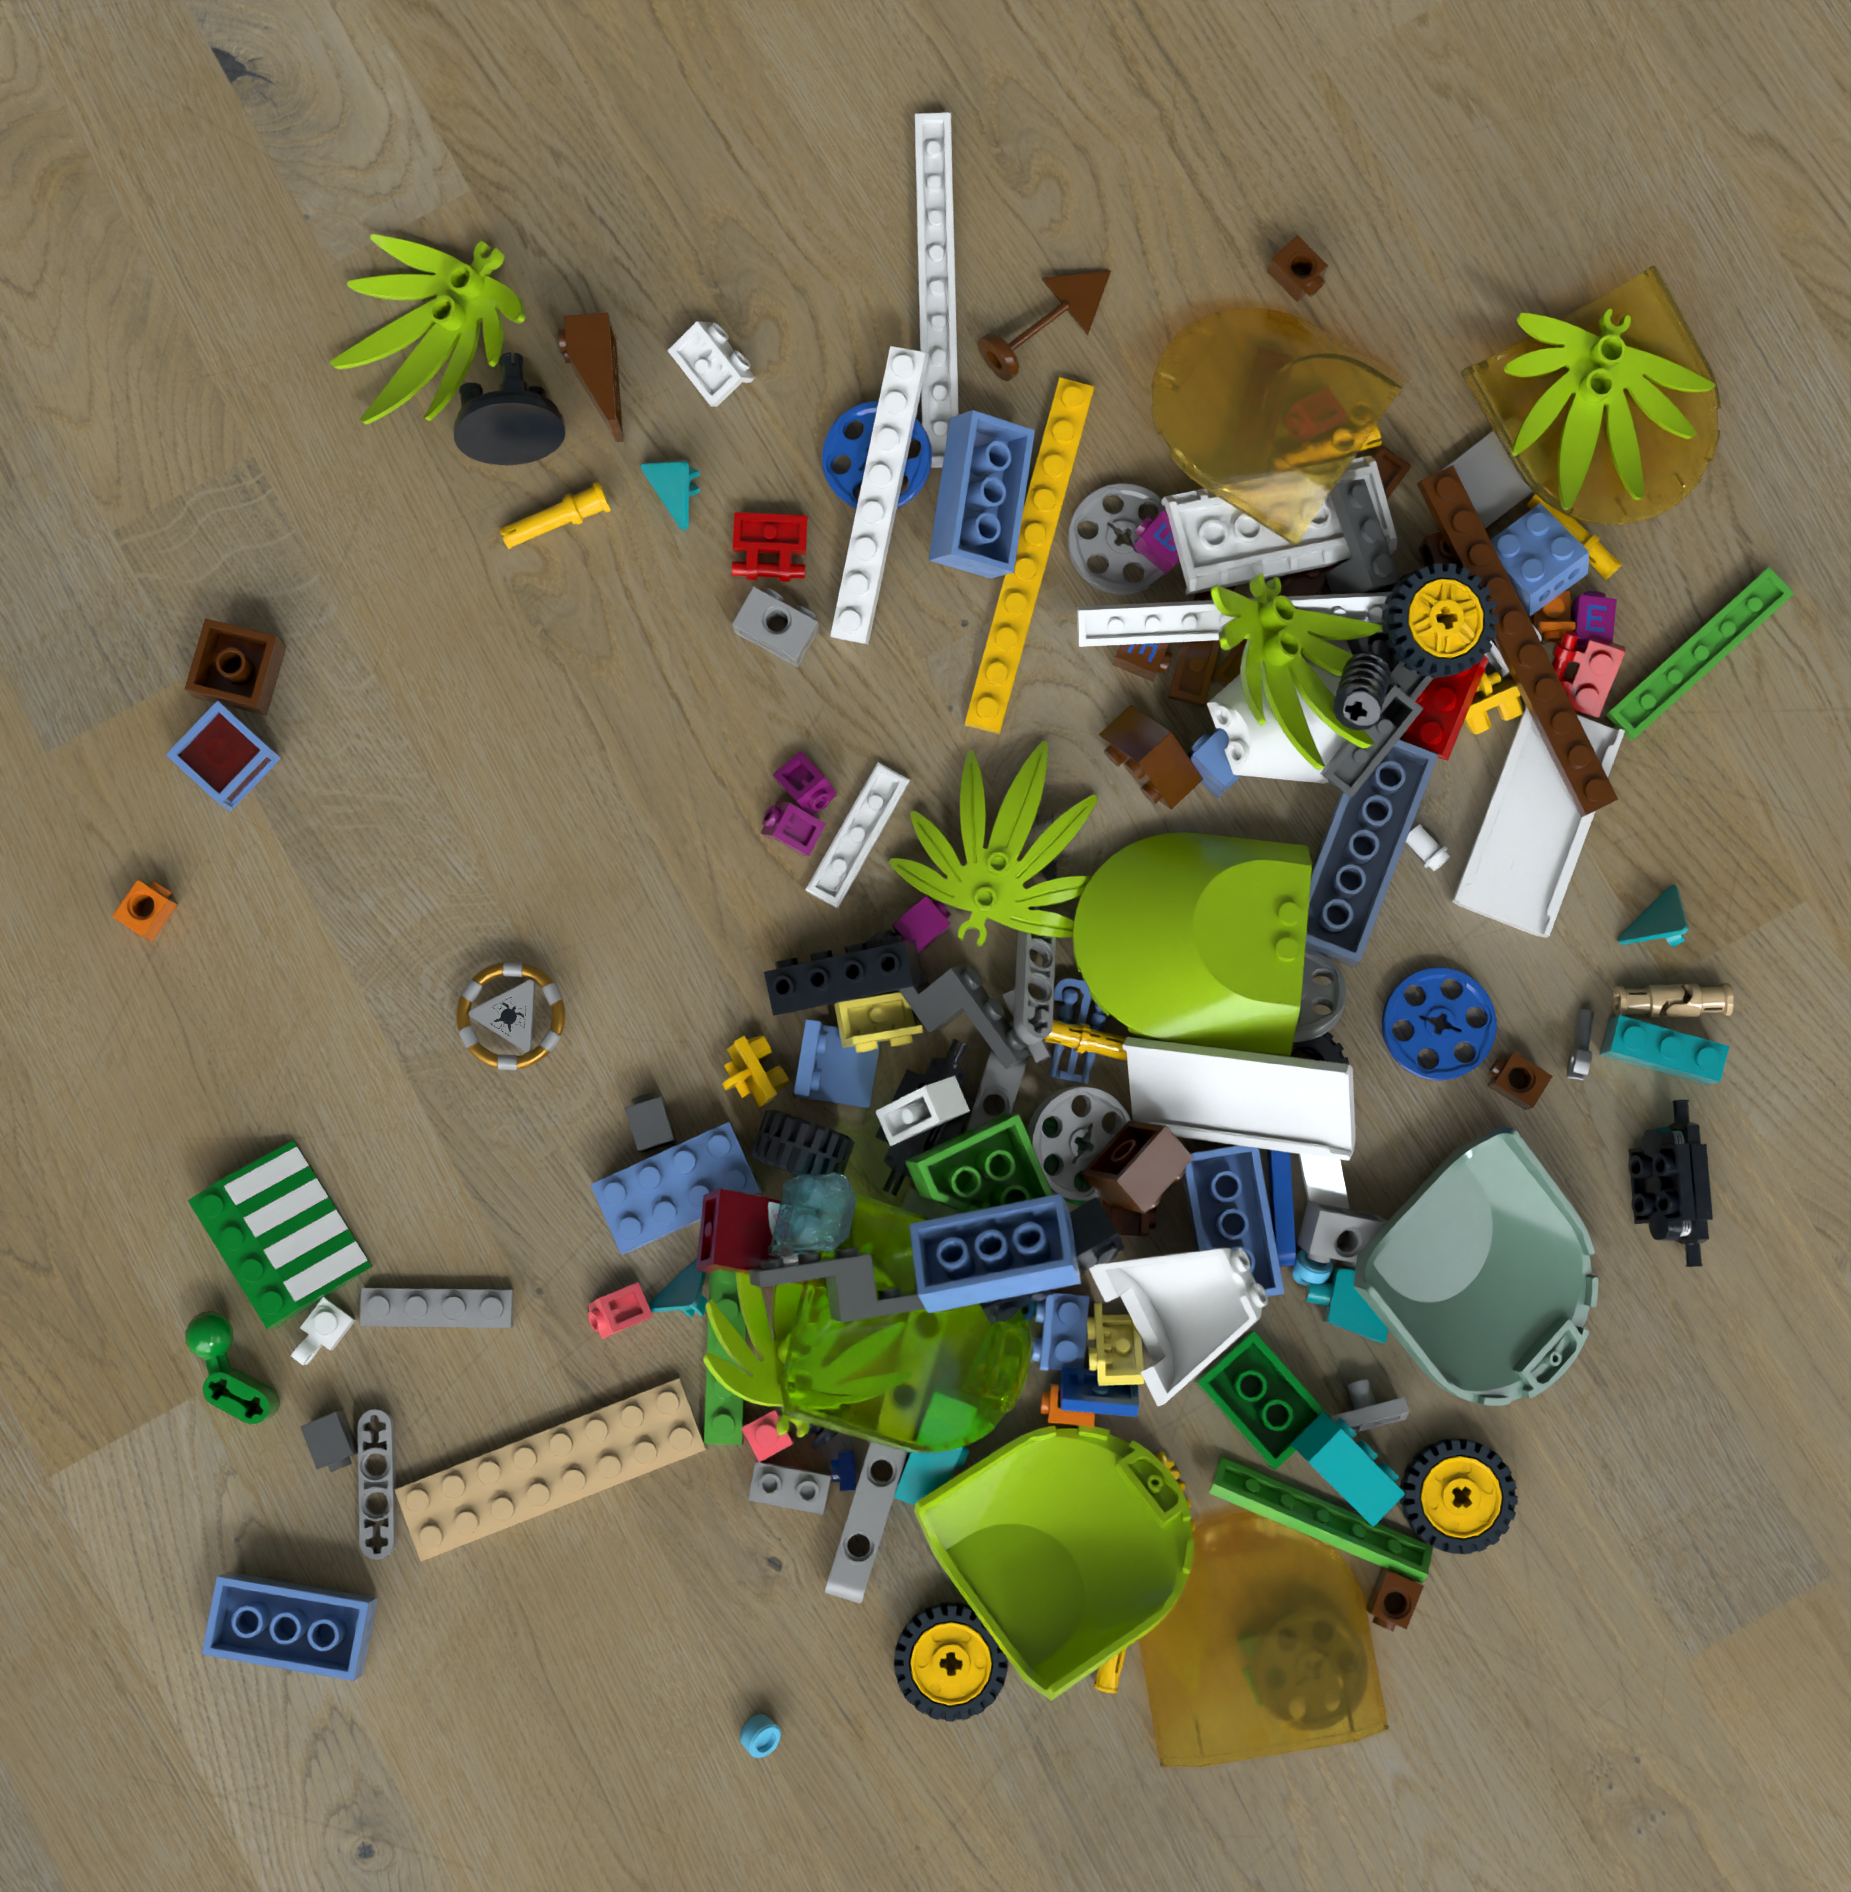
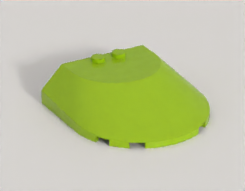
[1072,832,1312,1057]
[914,1425,1195,1701]

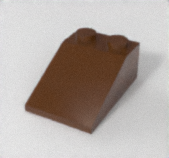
[558,312,624,442]

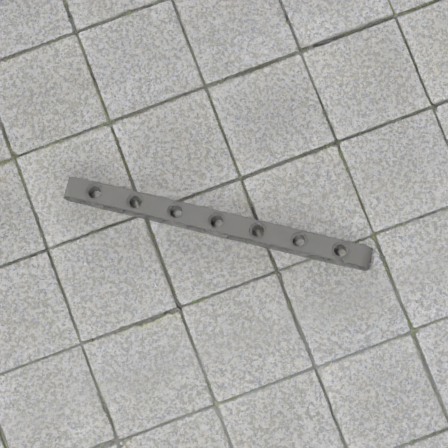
[824,1049,1027,1604]

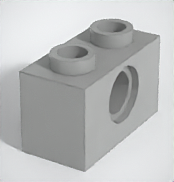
[732,587,820,667]
[1297,1201,1388,1269]
[748,1460,832,1515]

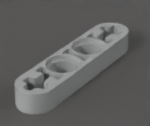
[1014,906,1056,1045]
[357,1408,397,1560]

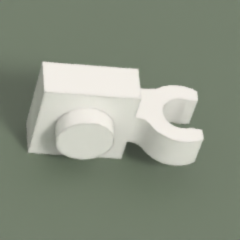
[291,1297,355,1365]

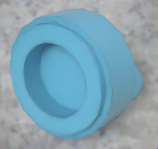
[1292,1249,1333,1286]
[739,1714,781,1758]

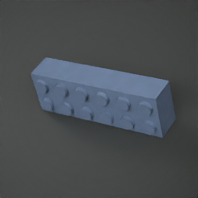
[1305,740,1438,967]

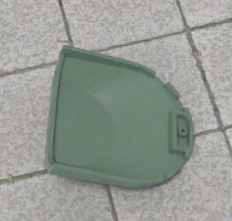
[1354,1127,1598,1406]

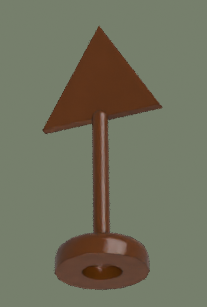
[978,271,1111,381]

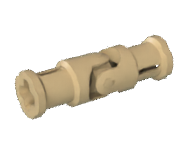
[1613,983,1734,1018]

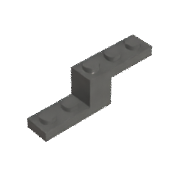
[1325,479,1400,668]
[1320,660,1433,798]
[866,929,1031,1069]
[749,1246,926,1322]

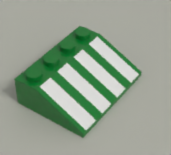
[187,1140,373,1329]

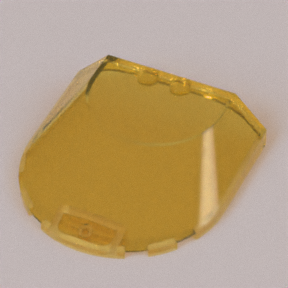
[1460,265,1721,526]
[1150,307,1408,546]
[1139,1512,1389,1767]

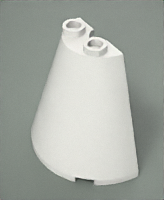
[1207,653,1346,784]
[1089,1248,1268,1407]

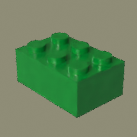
[1194,1331,1332,1470]

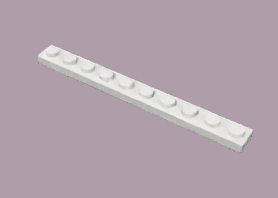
[915,113,959,468]
[1077,592,1443,647]

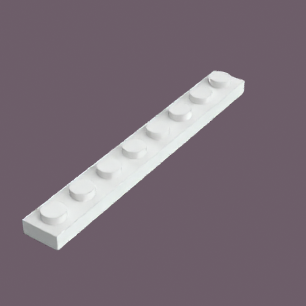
[830,346,928,645]

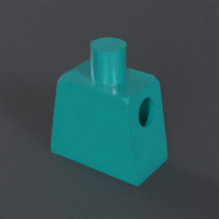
[1305,1269,1389,1344]

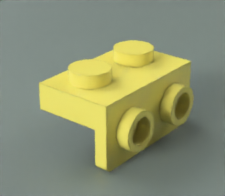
[834,992,923,1053]
[1087,1303,1144,1386]

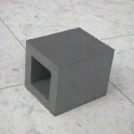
[625,1093,677,1153]
[300,1410,358,1473]

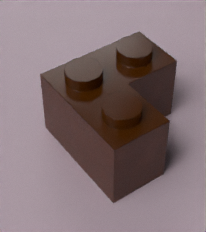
[1099,705,1203,810]

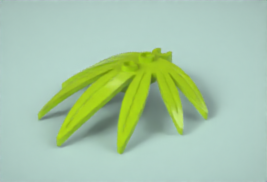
[329,234,526,424]
[1504,309,1715,510]
[1211,573,1382,770]
[889,741,1098,947]
[703,1201,911,1437]

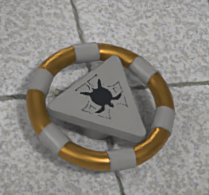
[456,961,565,1070]

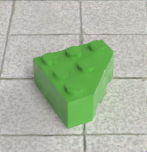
[905,1113,1053,1213]

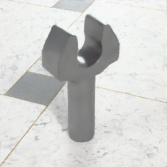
[1567,1010,1594,1081]

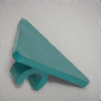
[641,460,700,531]
[1617,885,1689,947]
[648,1258,708,1317]

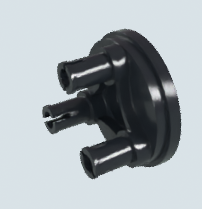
[453,352,566,465]

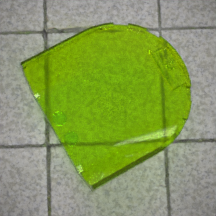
[780,1189,1031,1454]

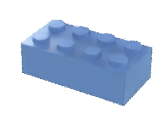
[929,410,1035,579]
[591,1122,762,1255]
[1182,1145,1284,1297]
[909,1194,1081,1313]
[201,1572,378,1681]

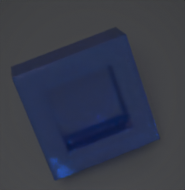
[831,1449,856,1491]

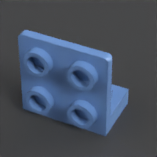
[794,1019,880,1108]
[1031,1293,1089,1371]

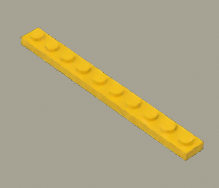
[965,377,1095,734]

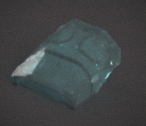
[767,1173,856,1257]

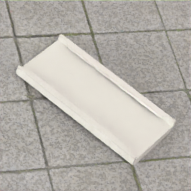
[1161,456,1397,596]
[1452,705,1625,938]
[1122,1037,1356,1160]

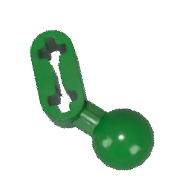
[185,1311,280,1424]

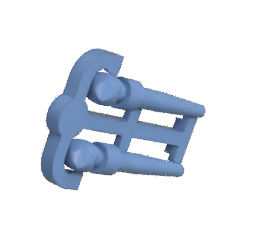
[1049,978,1107,1085]

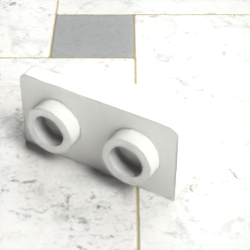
[668,321,755,407]

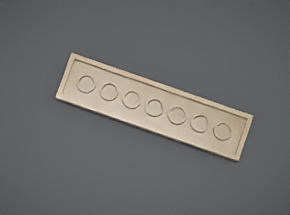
[394,1378,707,1562]

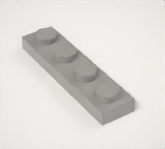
[360,1288,514,1328]

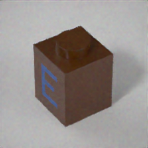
[1113,642,1173,682]

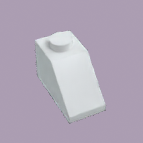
[876,1076,970,1146]

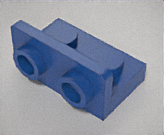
[1058,1367,1139,1417]

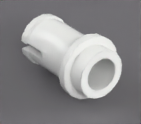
[1405,824,1450,872]

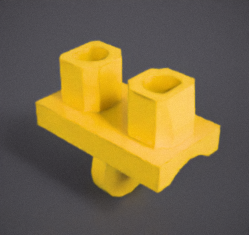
[1464,672,1523,735]
[722,1035,789,1108]

